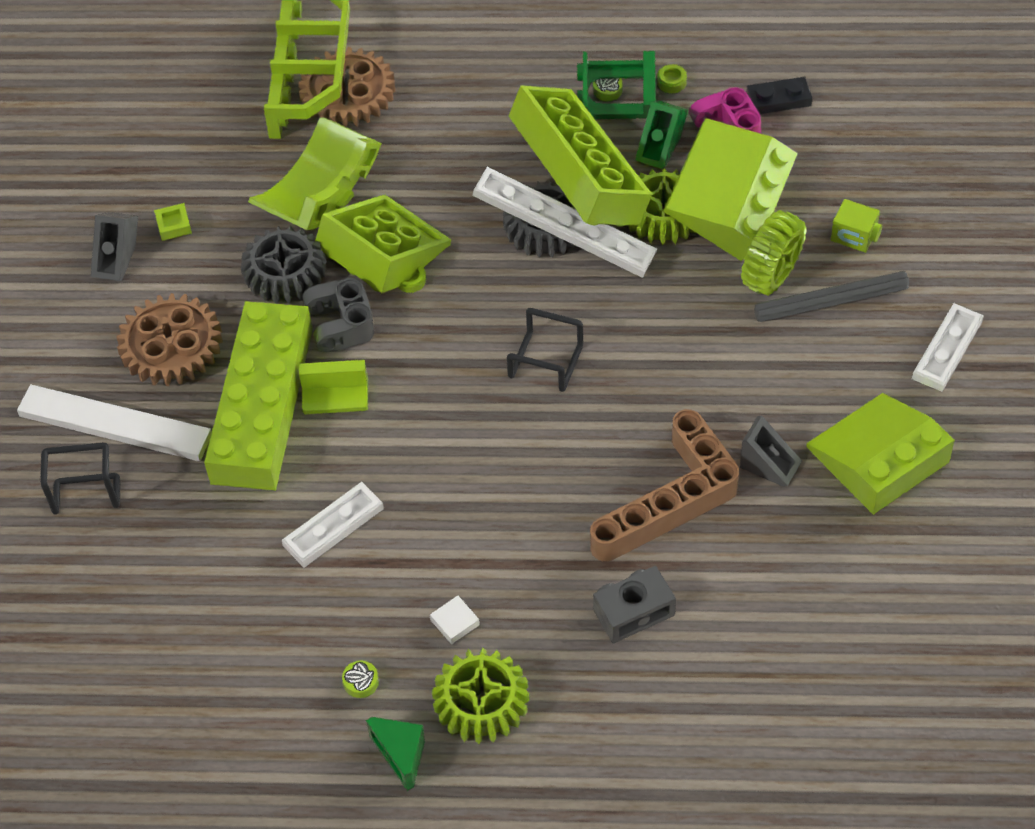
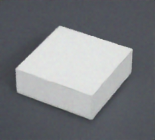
[430,596,480,645]

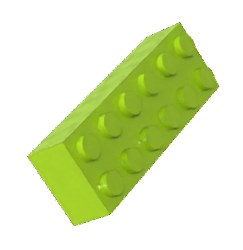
[509,85,653,226]
[204,301,313,491]

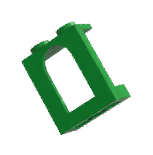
[577,51,656,119]

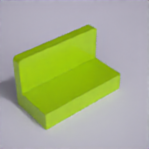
[299,360,368,414]

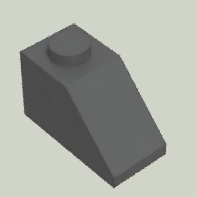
[90,212,138,281]

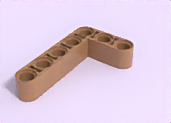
[590,409,739,561]

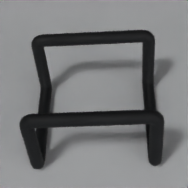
[506,308,584,392]
[40,442,120,515]

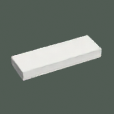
[912,303,984,392]
[282,482,384,568]

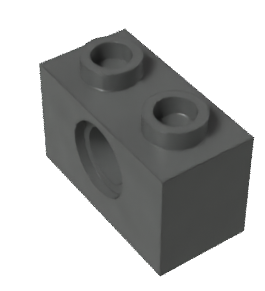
[593,566,676,644]

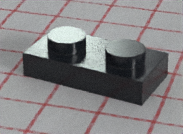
[746,76,813,114]

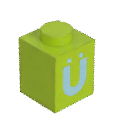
[831,199,882,253]

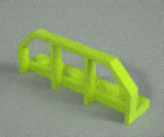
[264,0,350,139]

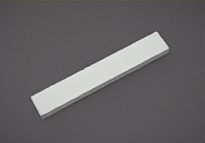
[472,167,657,278]
[17,384,212,462]

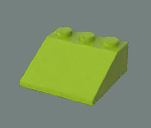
[315,194,452,293]
[806,393,955,515]

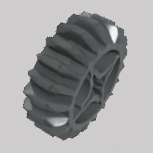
[503,180,575,259]
[241,226,326,304]

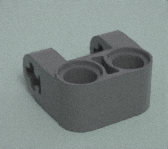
[303,278,374,353]

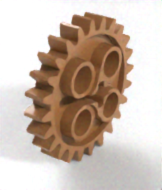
[298,47,396,127]
[116,293,223,386]

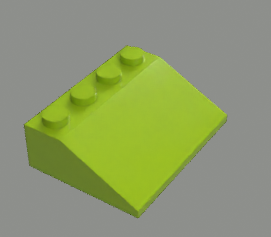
[663,118,798,261]

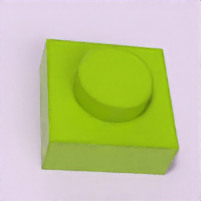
[154,203,192,241]

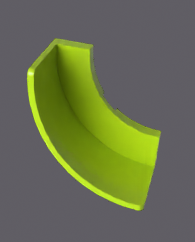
[248,117,382,230]

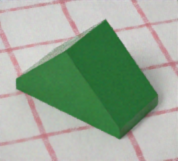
[366,717,425,791]

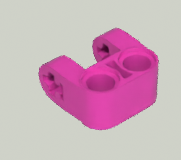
[689,87,761,134]

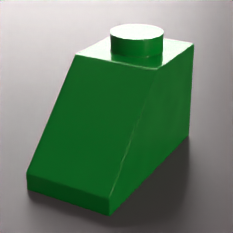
[635,101,689,169]

